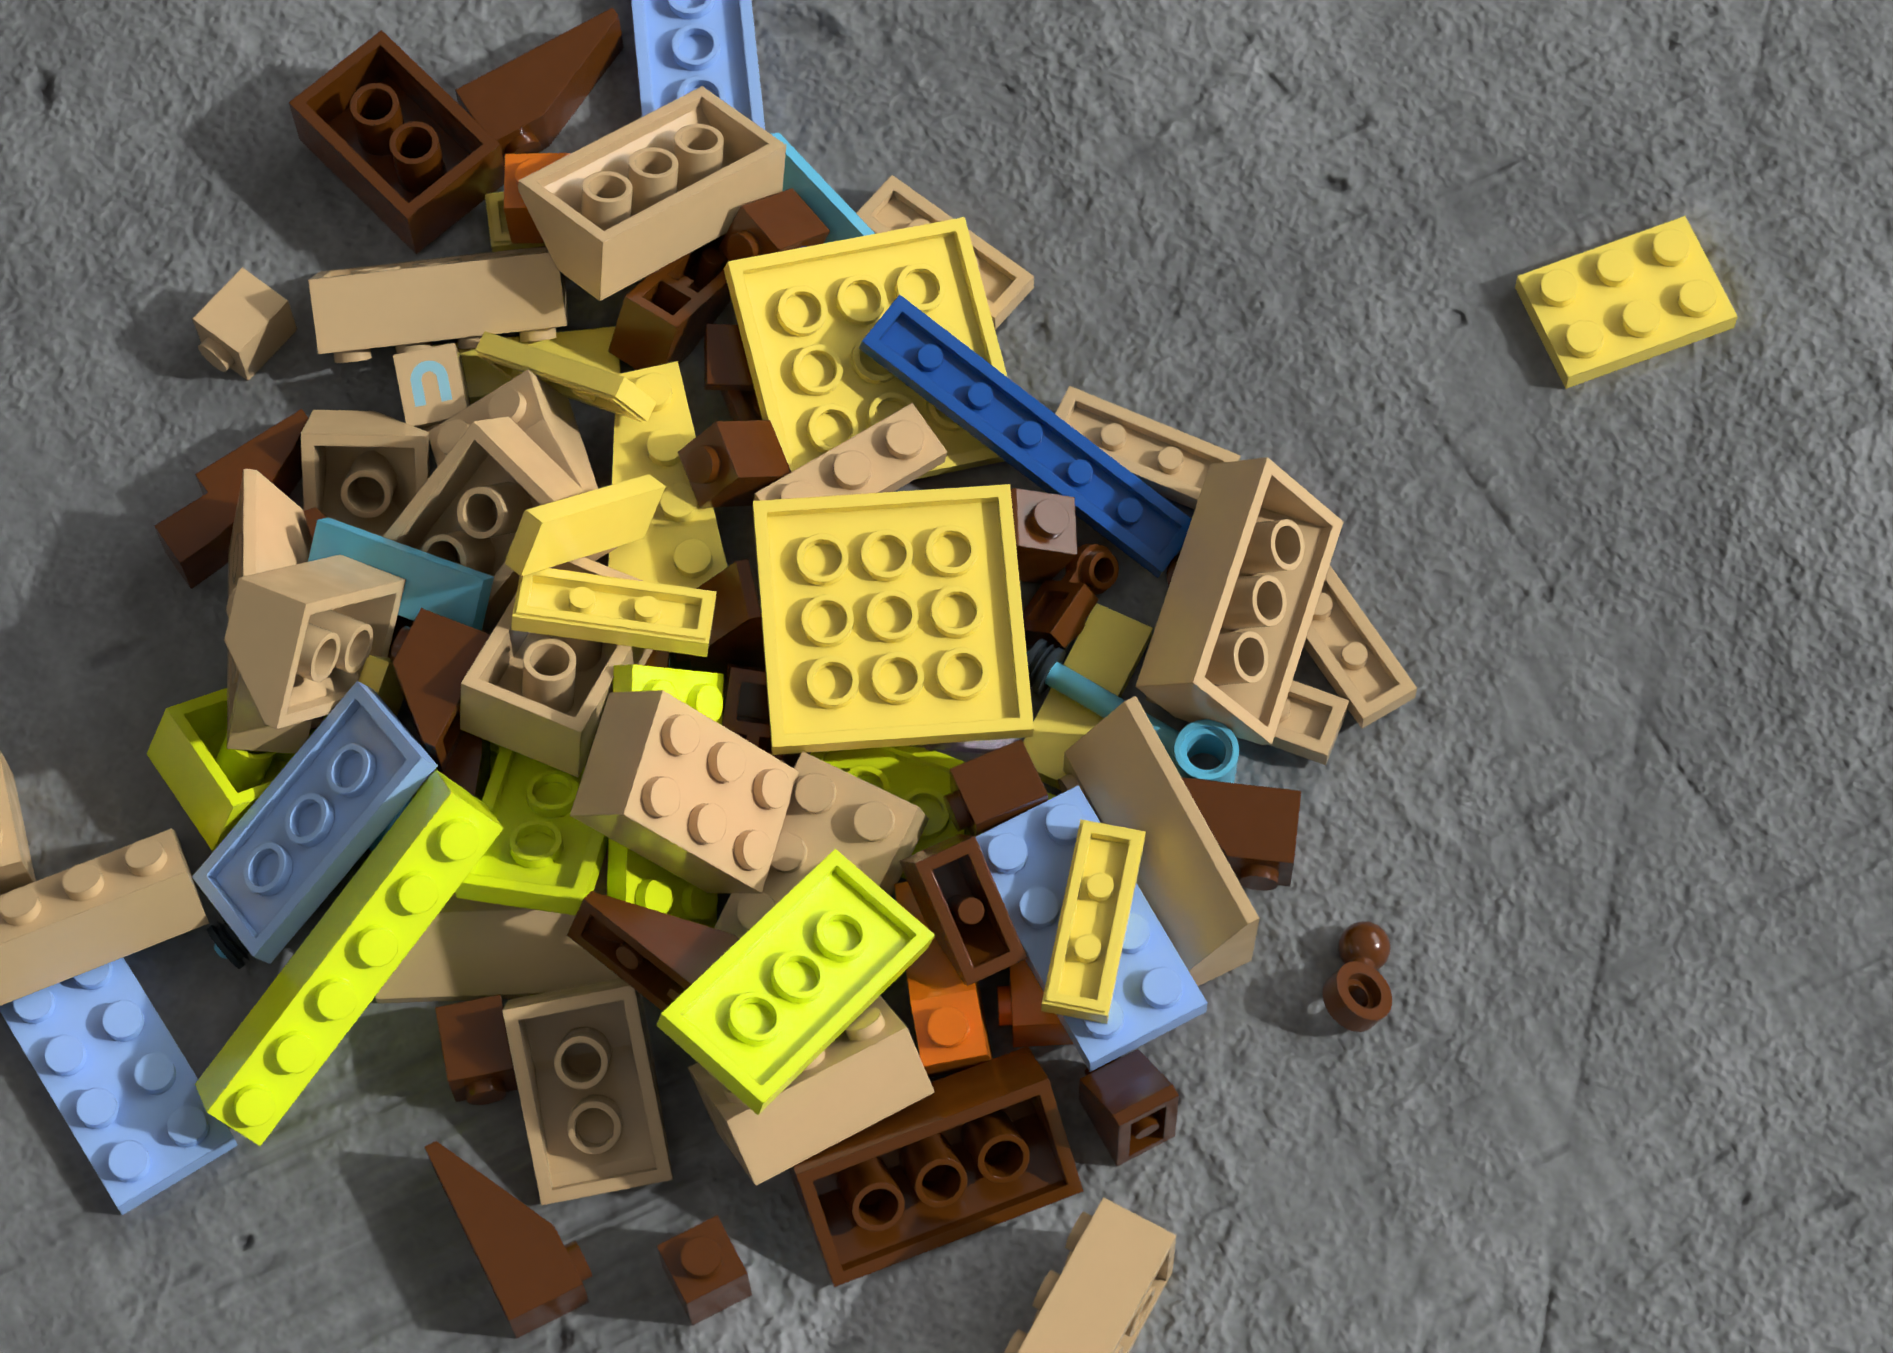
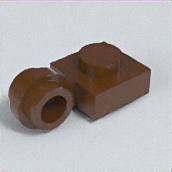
[1023,544,1119,649]

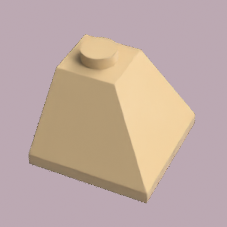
[301,410,430,537]

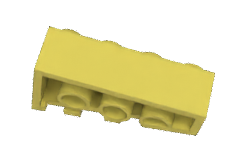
[608,361,728,589]

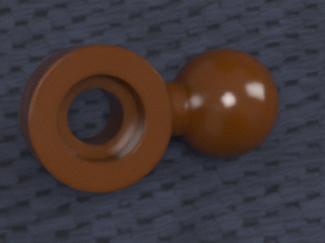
[1322,921,1392,1032]

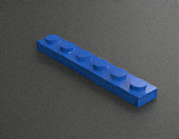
[859,294,1192,578]

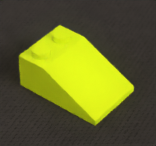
[147,688,329,852]

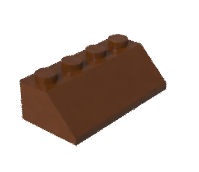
[789,1046,1083,1287]

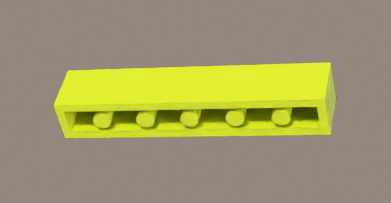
[195,769,504,1146]

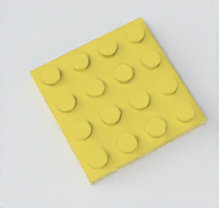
[724,217,1008,479]
[753,484,1034,755]

